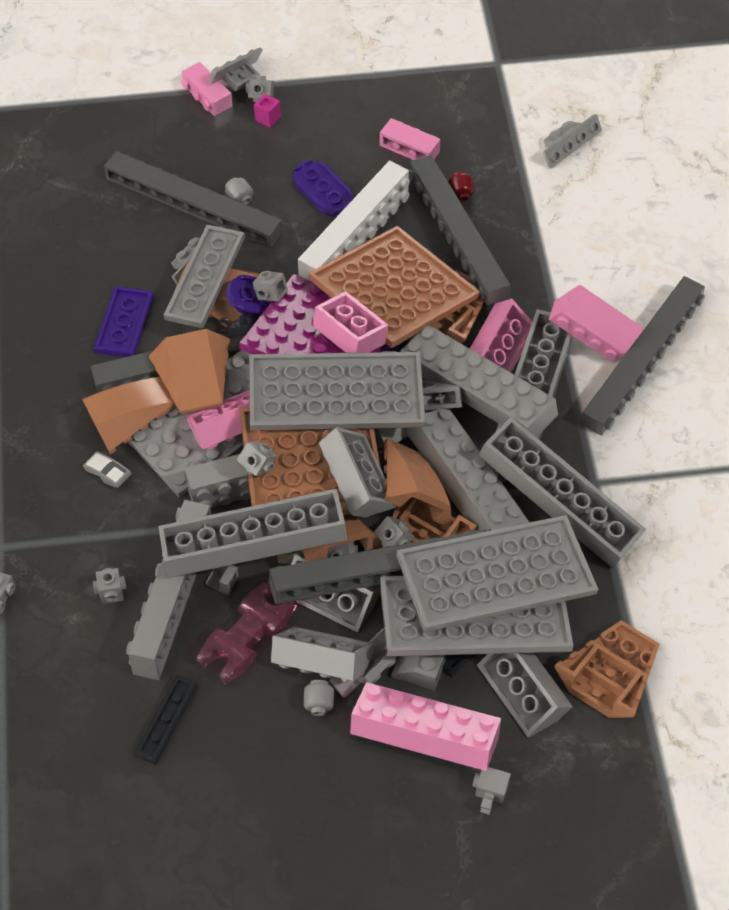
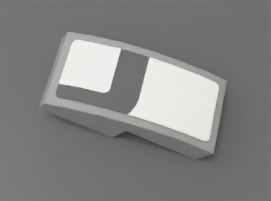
[83,451,132,488]

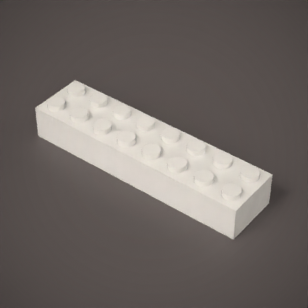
[298,160,410,281]

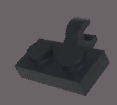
[218,314,259,336]

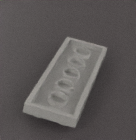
[164,225,245,328]

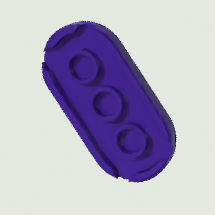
[293,160,353,217]
[227,275,271,317]

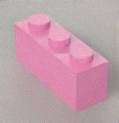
[181,62,233,116]
[380,118,440,160]

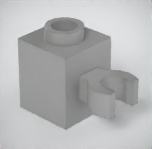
[473,767,511,815]

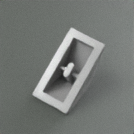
[423,383,462,410]

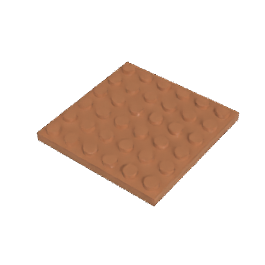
[308,226,480,348]
[239,407,380,515]

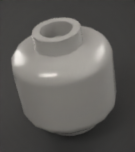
[225,177,253,205]
[304,680,334,716]

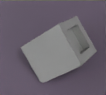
[206,565,239,596]

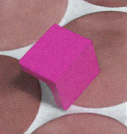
[254,94,281,128]

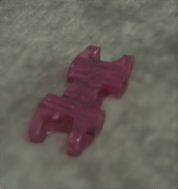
[196,581,297,685]

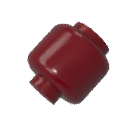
[448,171,475,202]

